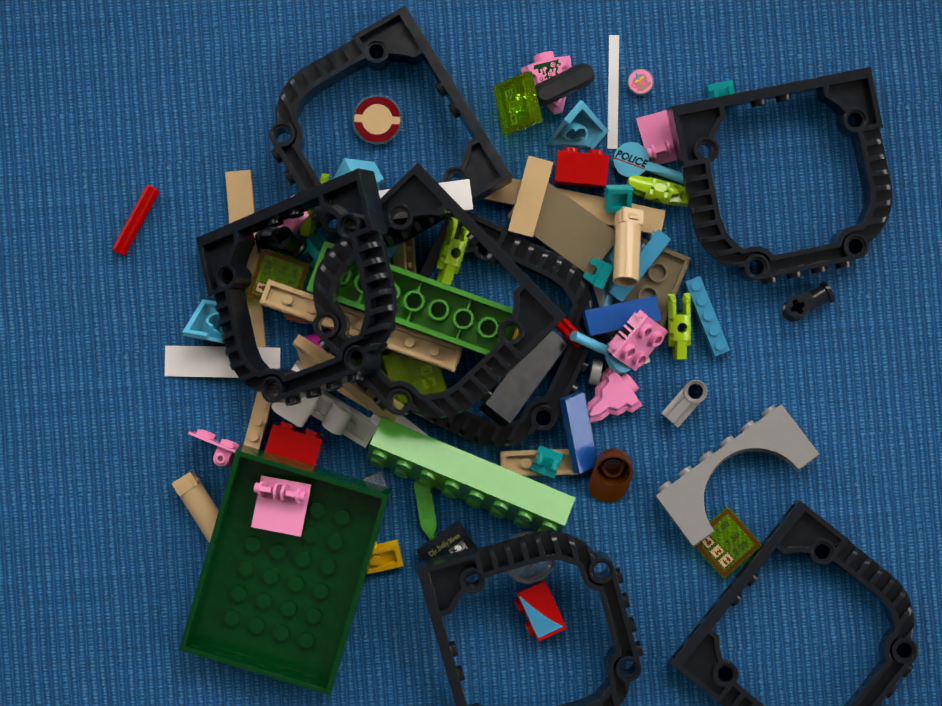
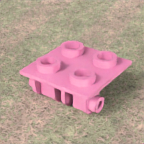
[636,110,677,165]
[607,310,668,371]
[188,429,240,466]
[251,475,311,537]

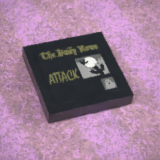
[416,520,478,579]

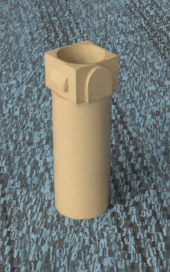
[613,206,644,287]
[171,471,219,543]

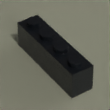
[479,331,569,428]

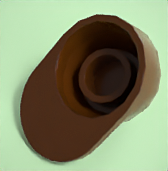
[589,448,633,502]

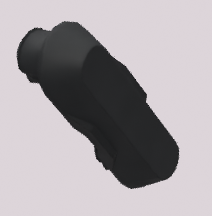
[529,63,595,107]

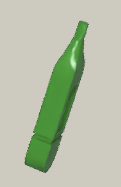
[414,480,437,540]

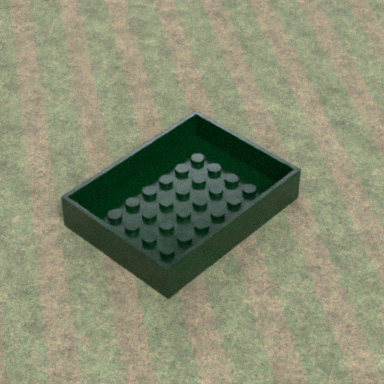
[179,445,392,695]

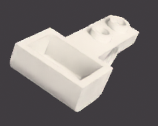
[271,360,379,448]

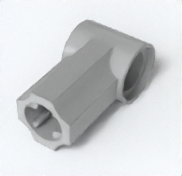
[661,380,707,428]

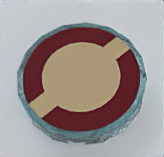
[352,94,403,146]

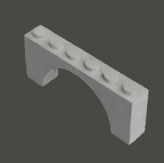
[656,404,819,548]

